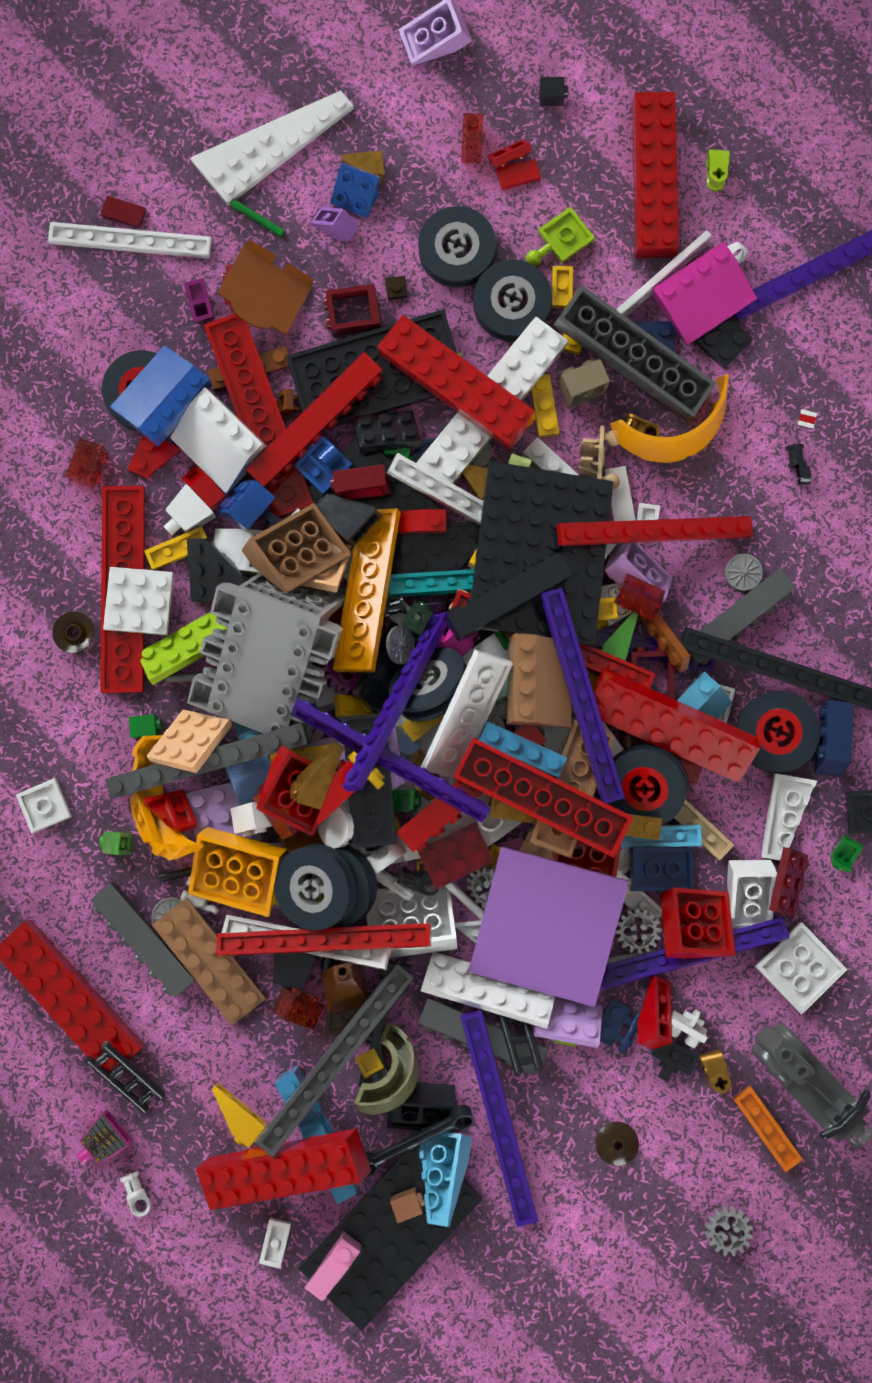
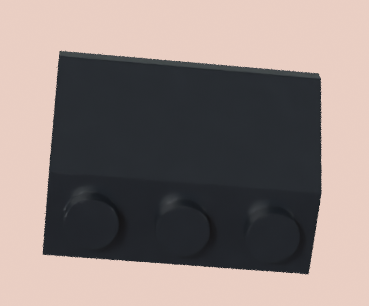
[387,1082,455,1133]

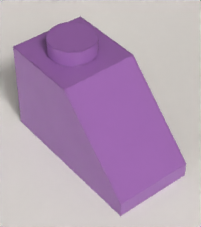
[311,207,359,242]

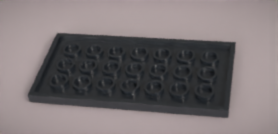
[286,309,457,427]
[308,439,477,608]
[298,1145,482,1331]

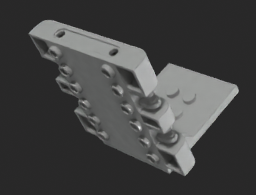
[187,573,347,750]

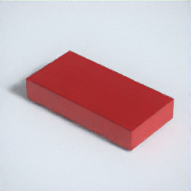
[496,159,541,190]

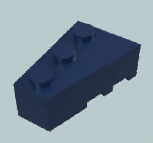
[814,700,853,777]

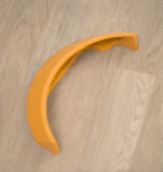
[610,374,728,463]
[130,735,204,860]

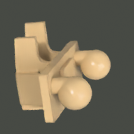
[578,426,620,490]

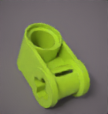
[706,150,730,192]

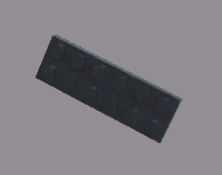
[342,713,397,848]

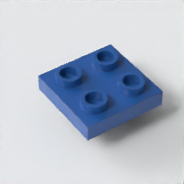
[330,162,381,218]
[294,436,353,496]

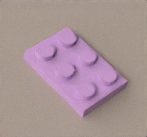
[534,997,603,1048]

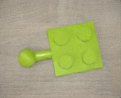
[526,206,595,267]

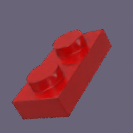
[487,139,532,168]

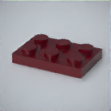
[418,822,495,890]
[769,847,809,917]

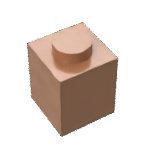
[390,1187,425,1223]

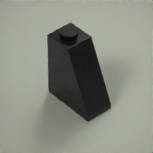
[316,493,382,546]

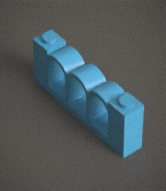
[274,1065,359,1204]

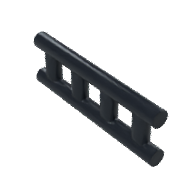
[497,1014,544,1075]
[84,1041,165,1113]

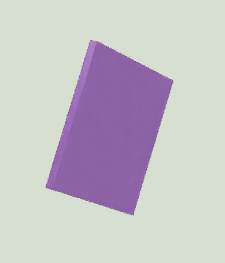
[468,846,629,1007]

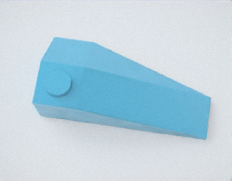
[653,672,732,745]
[419,1129,472,1227]

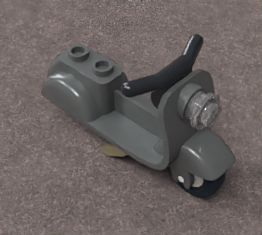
[751,1022,872,1149]

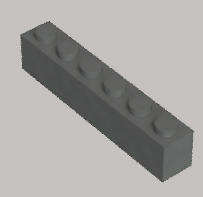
[687,568,796,666]
[91,882,195,997]
[418,996,548,1075]

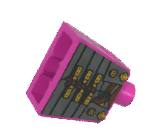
[77,1110,133,1165]

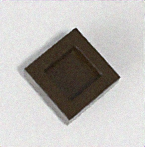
[385,276,408,300]

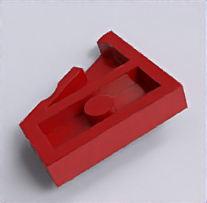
[127,436,182,479]
[143,789,197,833]

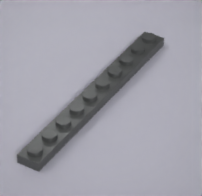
[105,722,310,799]
[254,964,414,1158]

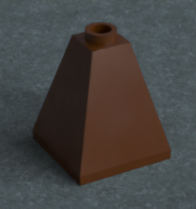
[320,963,370,1015]

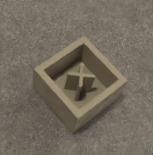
[558,359,610,409]

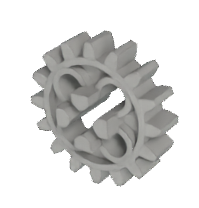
[467,864,496,909]
[615,906,662,954]
[704,1205,753,1256]

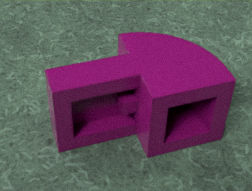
[184,278,214,323]

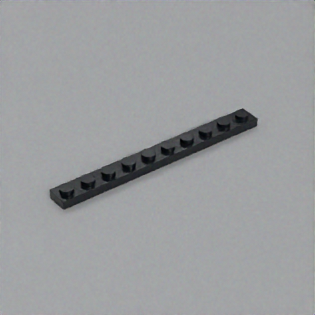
[681,627,872,711]

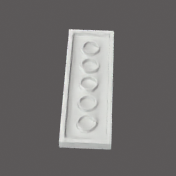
[421,649,513,778]
[421,952,555,1029]

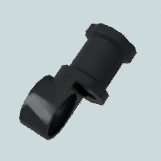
[785,443,811,485]
[383,595,407,620]
[397,865,439,896]

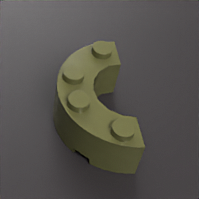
[354,1022,419,1114]

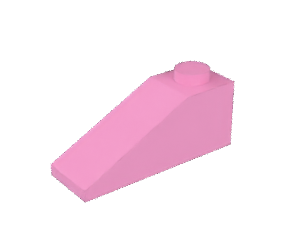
[305,1232,361,1301]

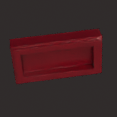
[101,195,147,229]

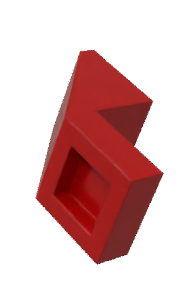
[181,465,227,511]

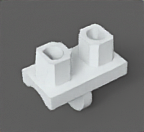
[671,1010,707,1048]

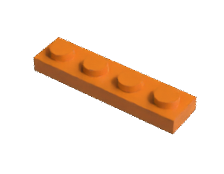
[732,1086,803,1172]

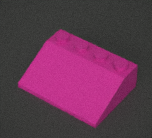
[653,241,757,346]

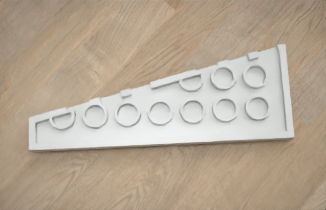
[190,91,354,206]

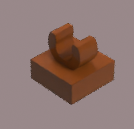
[277,389,300,415]

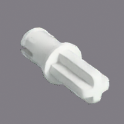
[375,869,415,901]

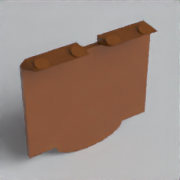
[217,240,313,335]

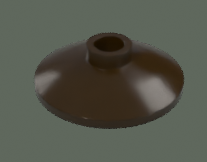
[52,611,95,653]
[595,1121,639,1166]

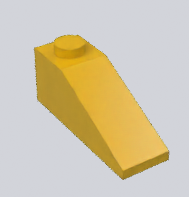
[212,1082,267,1148]

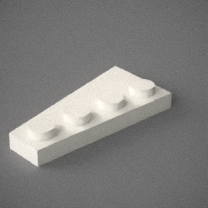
[761,773,817,861]

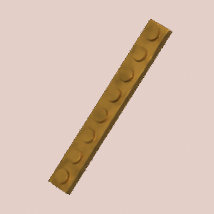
[489,797,662,840]

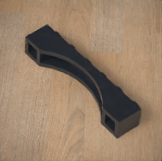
[358,962,412,1087]

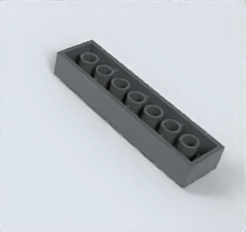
[554,285,716,422]

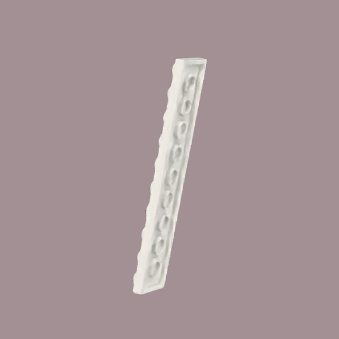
[416,317,568,503]

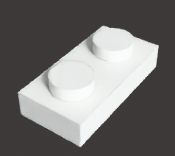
[259,1217,292,1269]

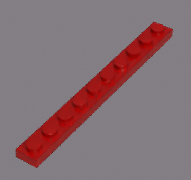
[556,516,753,546]
[451,590,655,688]
[216,923,432,957]

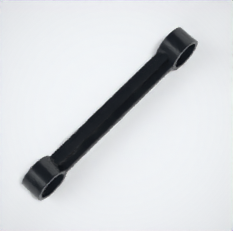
[365,1105,474,1177]

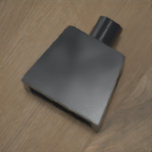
[273,953,317,1000]

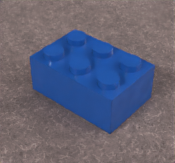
[219,480,275,530]

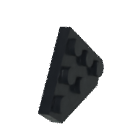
[187,538,249,602]

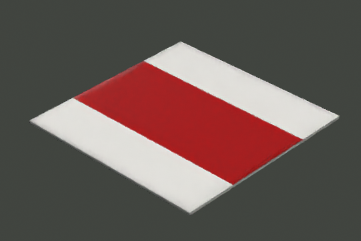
[797,409,817,428]

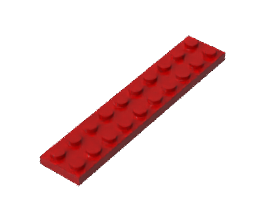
[204,314,313,518]
[100,486,145,694]

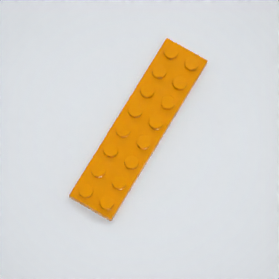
[333,508,401,672]

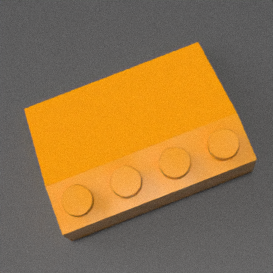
[188,827,287,917]

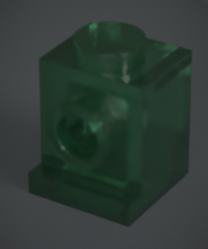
[400,601,433,636]

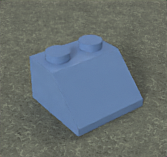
[224,756,271,806]

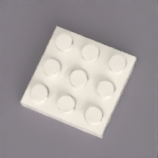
[103,567,174,635]
[755,922,847,1015]

